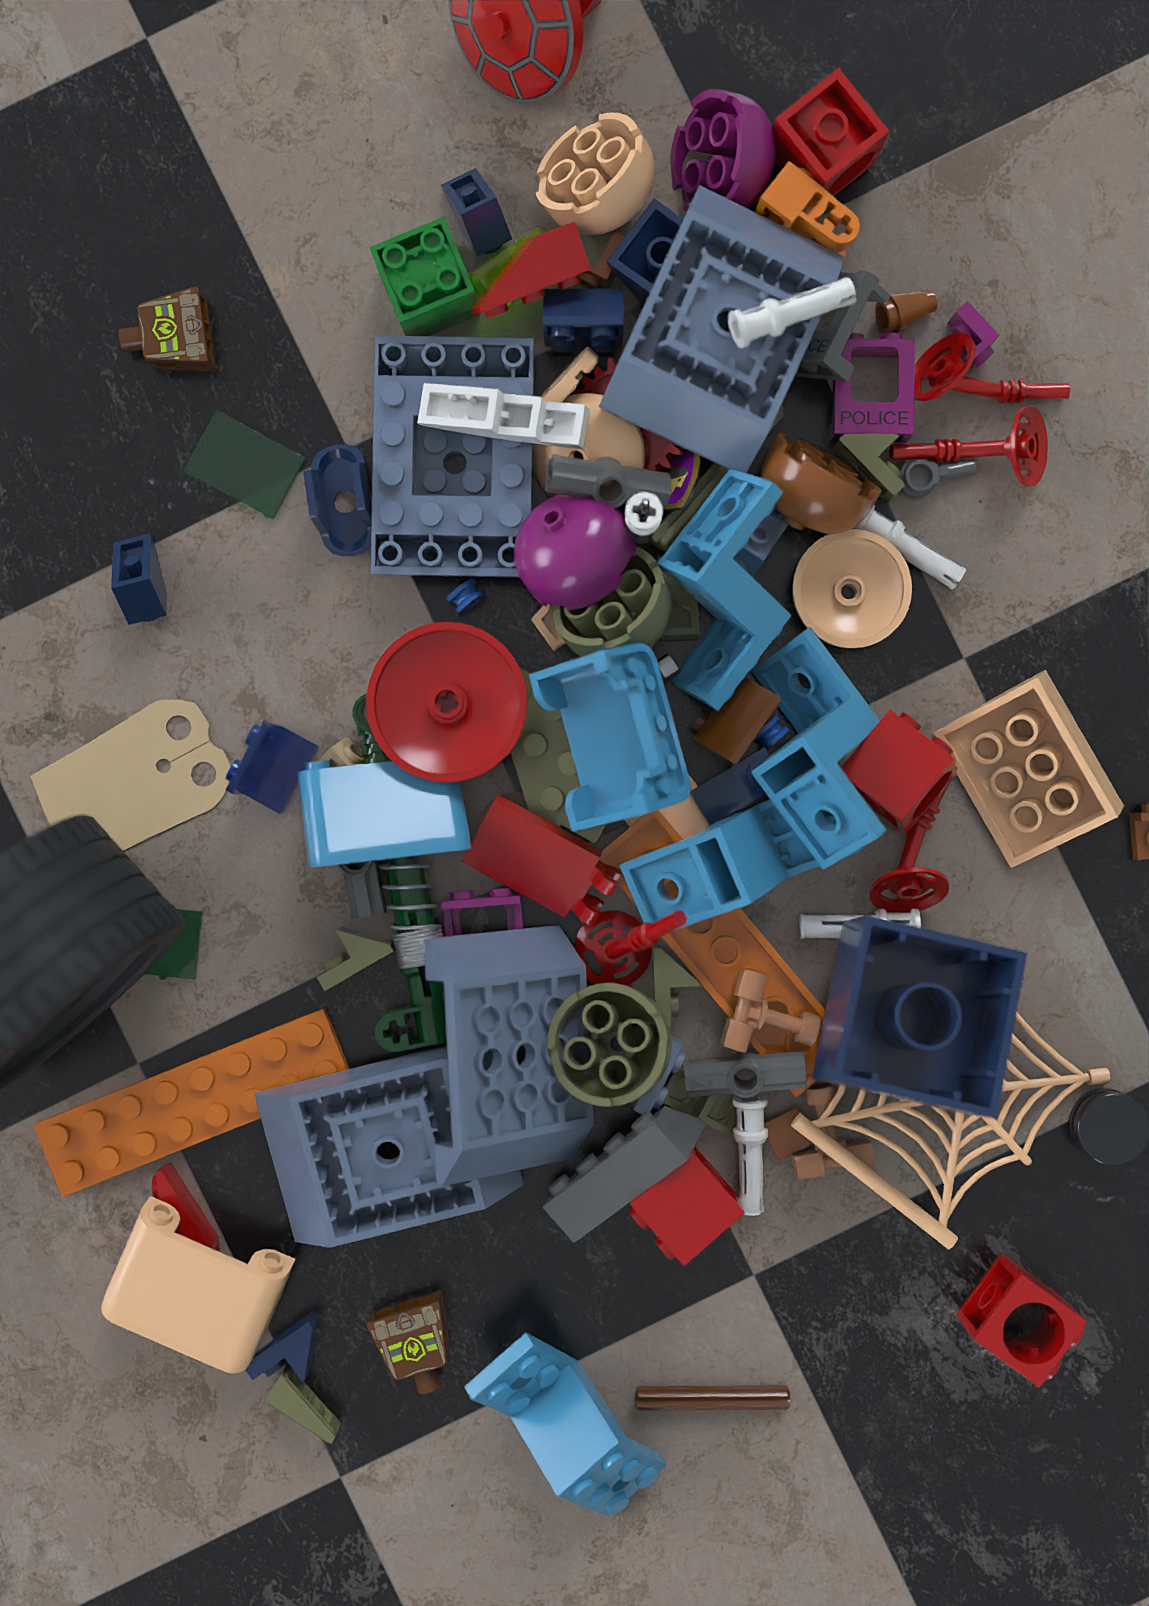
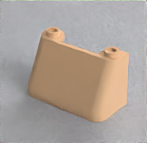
[101,1196,295,1373]

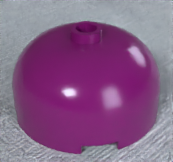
[670,89,776,212]
[514,494,636,610]

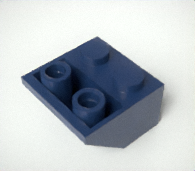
[543,289,624,353]

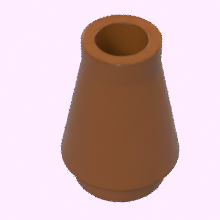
[875,289,937,333]

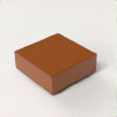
[764,1106,813,1160]

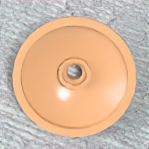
[533,393,645,497]
[792,529,912,649]

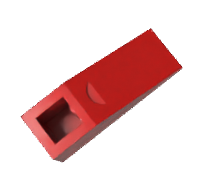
[471,221,591,319]
[152,1163,220,1252]

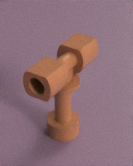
[720,968,820,1053]
[791,1083,875,1180]

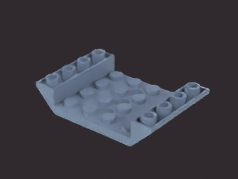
[424,925,594,1187]

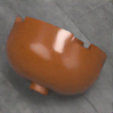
[760,431,881,534]

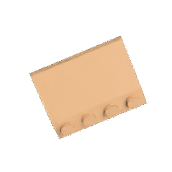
[933,670,1124,868]

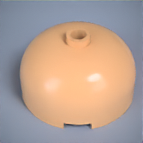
[536,113,655,236]

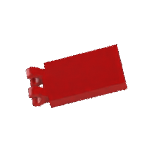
[461,794,622,926]

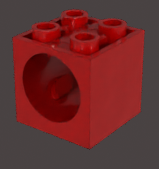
[772,68,890,196]
[840,710,956,836]
[628,1146,745,1266]
[956,1253,1087,1388]

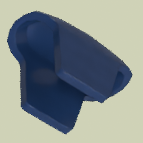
[303,444,372,556]

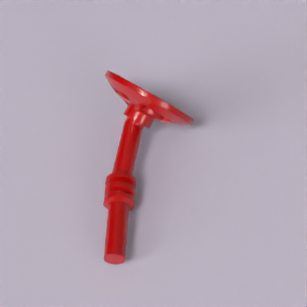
[914,333,1070,403]
[889,406,1048,486]
[869,766,957,913]
[574,910,687,986]

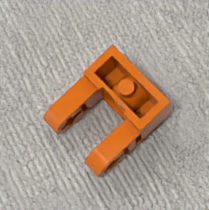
[755,162,860,261]

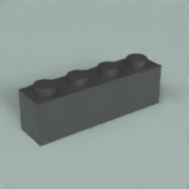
[543,1106,706,1243]

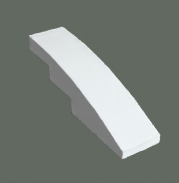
[417,383,590,449]

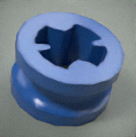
[447,578,486,615]
[753,715,789,750]

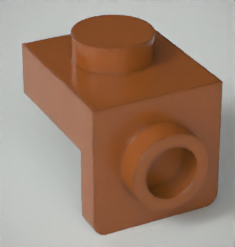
[579,231,625,289]

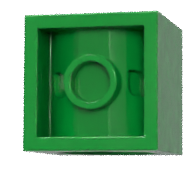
[369,217,480,336]

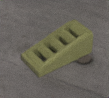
[265,1364,341,1443]

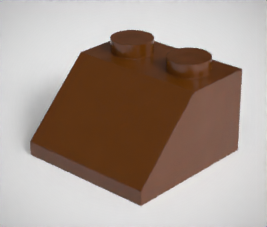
[690,677,782,767]

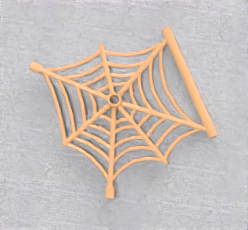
[791,1012,1111,1249]

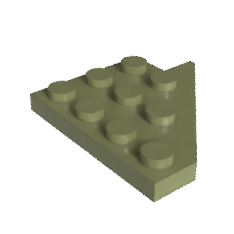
[511,667,609,843]

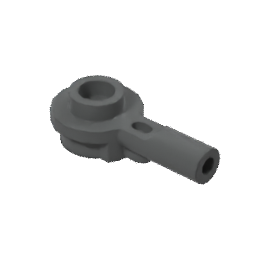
[900,459,977,498]

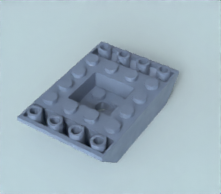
[599,185,844,473]
[371,336,535,577]
[255,1045,524,1248]

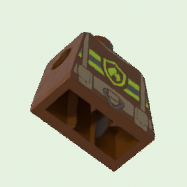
[119,286,216,372]
[366,1290,450,1394]

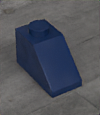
[441,168,512,256]
[111,533,167,625]
[690,747,770,825]

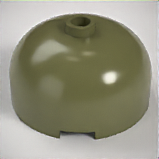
[550,547,672,657]
[547,983,672,1107]

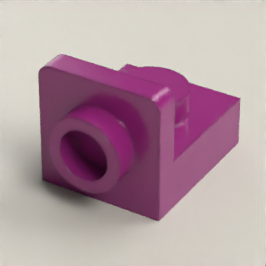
[948,301,999,369]

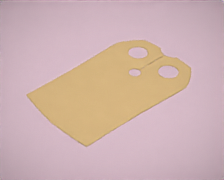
[30,699,233,851]

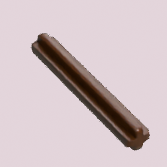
[635,1385,790,1411]

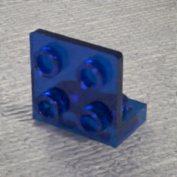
[225,720,319,814]

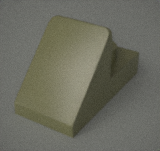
[833,434,905,503]
[317,927,396,991]
[652,945,702,1027]

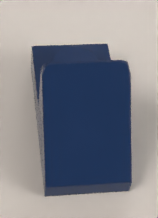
[245,1310,319,1382]

